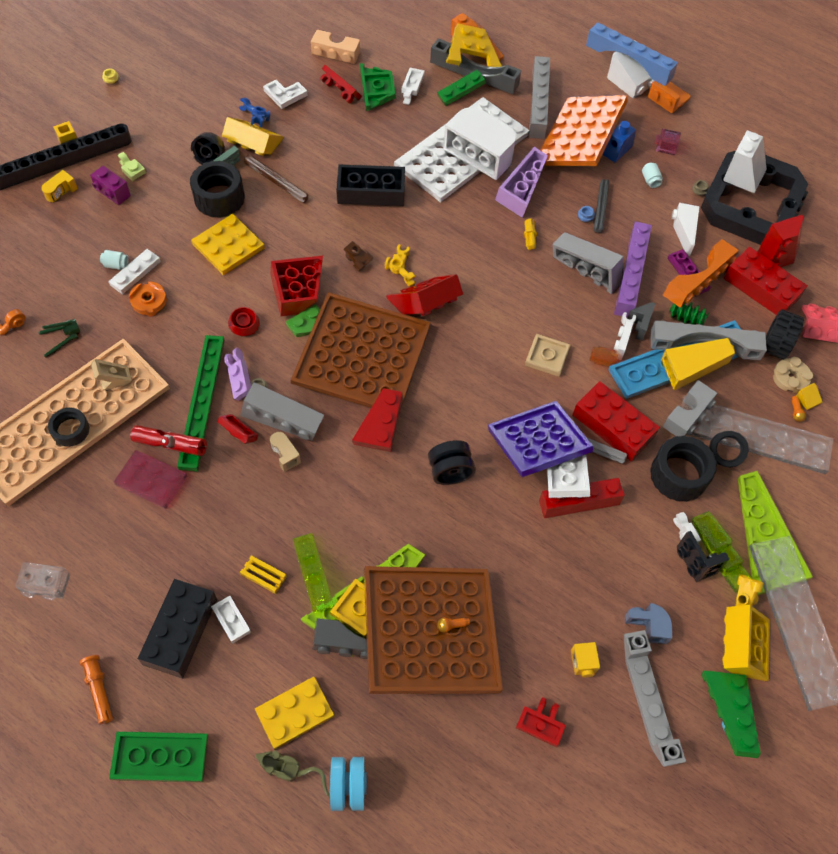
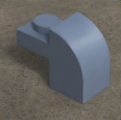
[625,603,672,644]

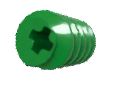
[669,302,710,325]

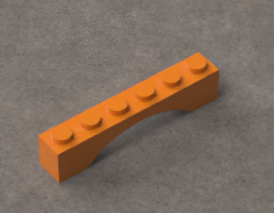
[663,239,739,307]

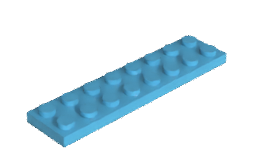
[608,320,741,399]

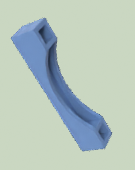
[586,22,678,86]

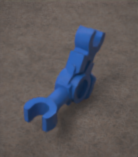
[239,98,271,127]

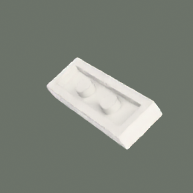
[108,249,161,295]

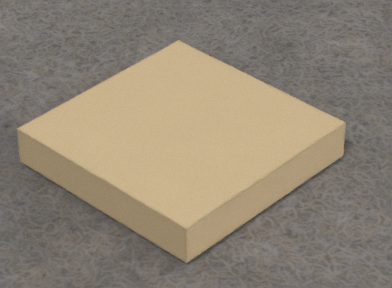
[525,334,571,377]

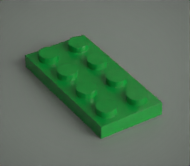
[109,731,209,782]

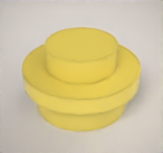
[102,69,119,84]

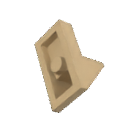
[91,359,132,390]

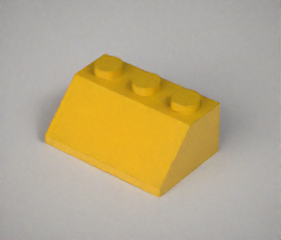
[222,117,284,156]
[722,605,770,681]

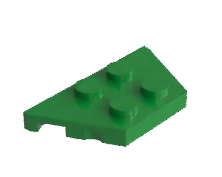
[360,63,396,111]

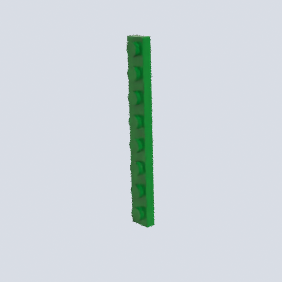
[177,335,225,472]

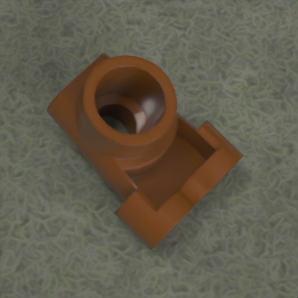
[343,241,373,272]

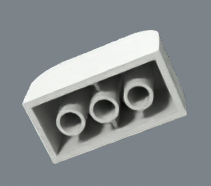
[443,107,516,180]

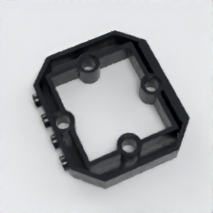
[701,151,808,245]

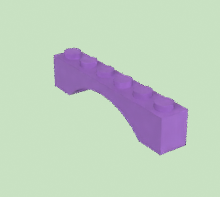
[614,221,652,318]

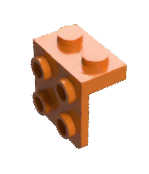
[648,81,691,114]

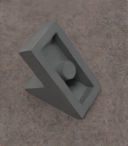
[627,302,656,341]

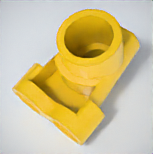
[735,575,764,606]

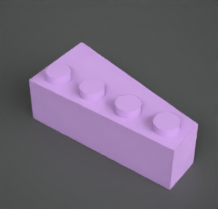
[495,147,548,218]

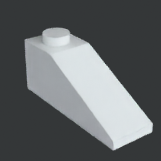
[671,203,699,256]

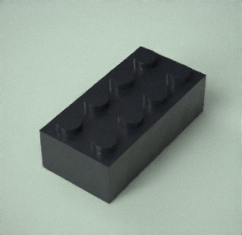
[336,164,405,206]
[137,579,217,679]

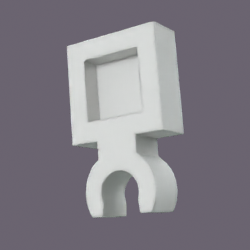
[673,512,701,544]

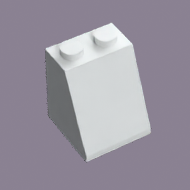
[607,40,654,98]
[723,130,766,193]

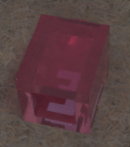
[654,128,681,155]

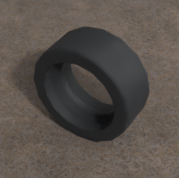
[48,408,90,446]
[709,431,749,467]

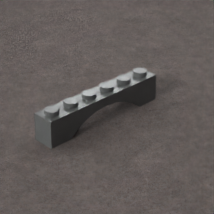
[430,38,521,94]
[312,618,368,659]

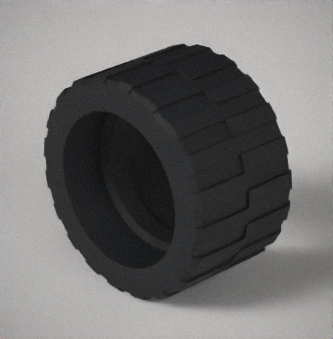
[190,161,245,218]
[650,436,717,502]

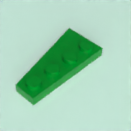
[701,670,761,758]

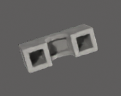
[663,380,717,437]

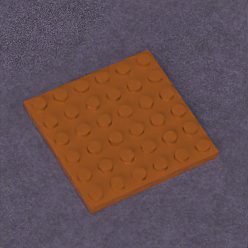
[291,292,431,408]
[364,566,503,694]

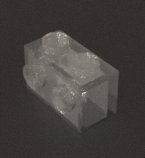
[15,562,70,600]

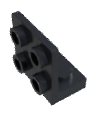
[677,531,729,582]

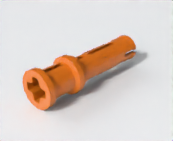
[79,655,113,725]

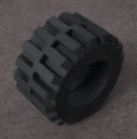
[765,309,804,360]

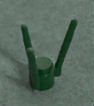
[38,319,80,357]

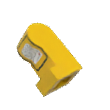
[41,170,78,202]

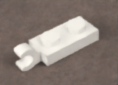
[402,68,425,105]
[613,312,636,360]

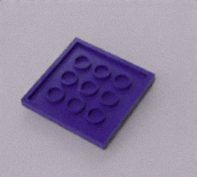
[488,401,593,477]

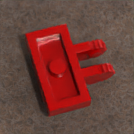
[516,697,566,748]

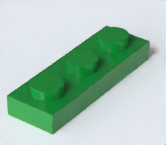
[437,69,486,106]

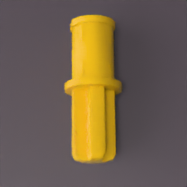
[524,219,537,250]

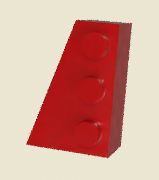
[352,388,403,452]

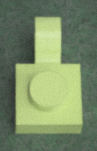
[117,152,146,181]

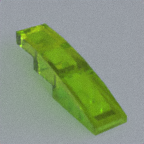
[692,511,751,593]
[293,533,334,613]

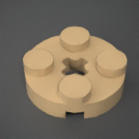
[773,357,813,393]

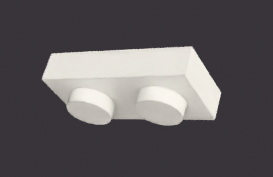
[211,596,251,644]

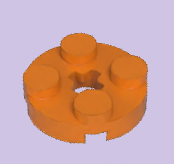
[129,282,167,317]

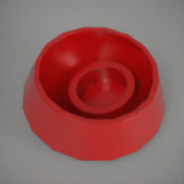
[228,307,260,336]

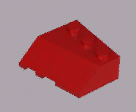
[757,215,804,267]
[270,255,323,317]
[386,274,463,316]

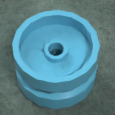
[330,756,367,811]

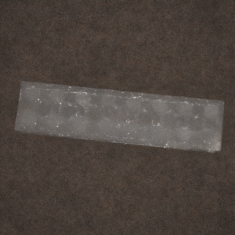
[680,396,833,474]
[749,536,838,711]

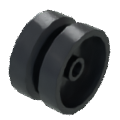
[428,440,476,485]

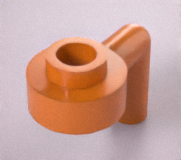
[0,309,26,335]

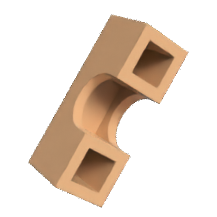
[311,30,360,64]

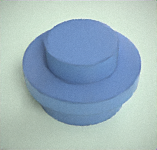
[578,206,595,222]

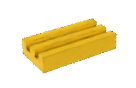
[240,555,287,594]

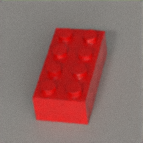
[723,246,808,315]
[572,381,660,462]

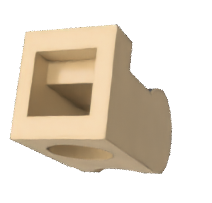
[270,432,301,472]

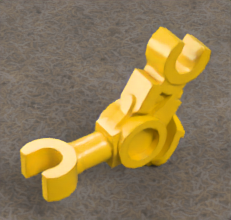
[385,244,415,287]

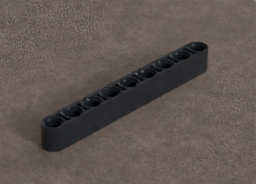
[0,123,132,190]

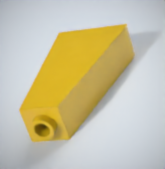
[661,338,735,390]

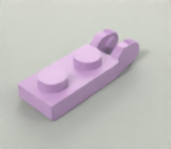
[224,348,251,401]

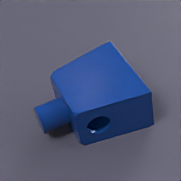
[602,121,636,163]

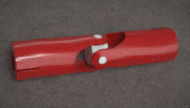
[130,425,207,456]

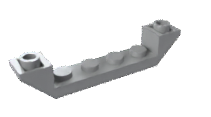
[624,630,686,767]

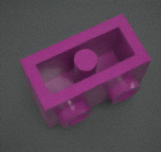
[90,166,131,205]

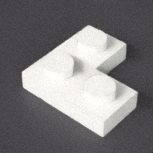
[263,80,308,109]

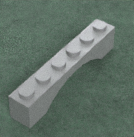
[529,56,550,139]
[651,321,767,360]

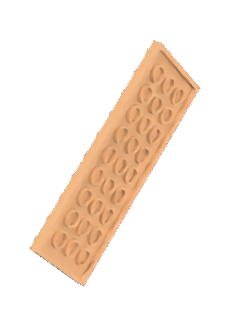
[0,339,170,507]

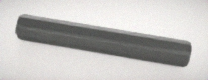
[594,179,609,233]

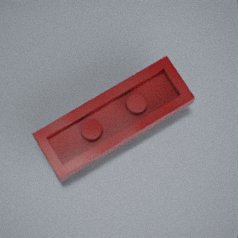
[320,65,362,104]

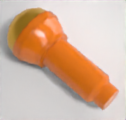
[792,396,806,422]
[437,617,470,633]

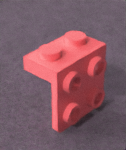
[801,304,838,343]

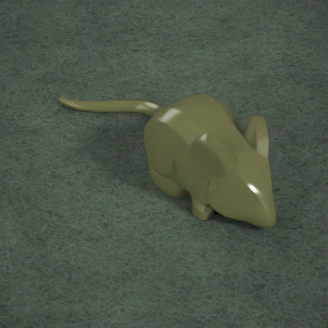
[255,750,330,797]

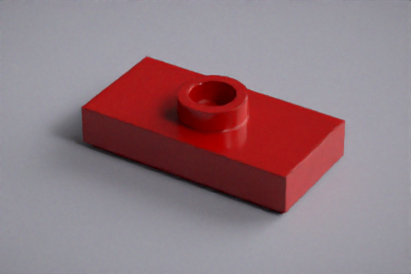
[217,414,259,444]

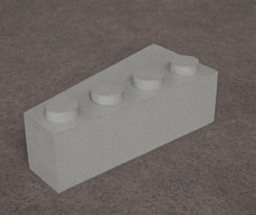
[552,232,623,294]
[240,382,324,441]

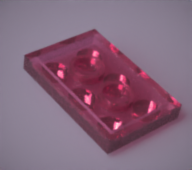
[113,450,187,509]

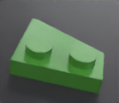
[286,304,320,337]

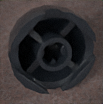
[190,132,225,165]

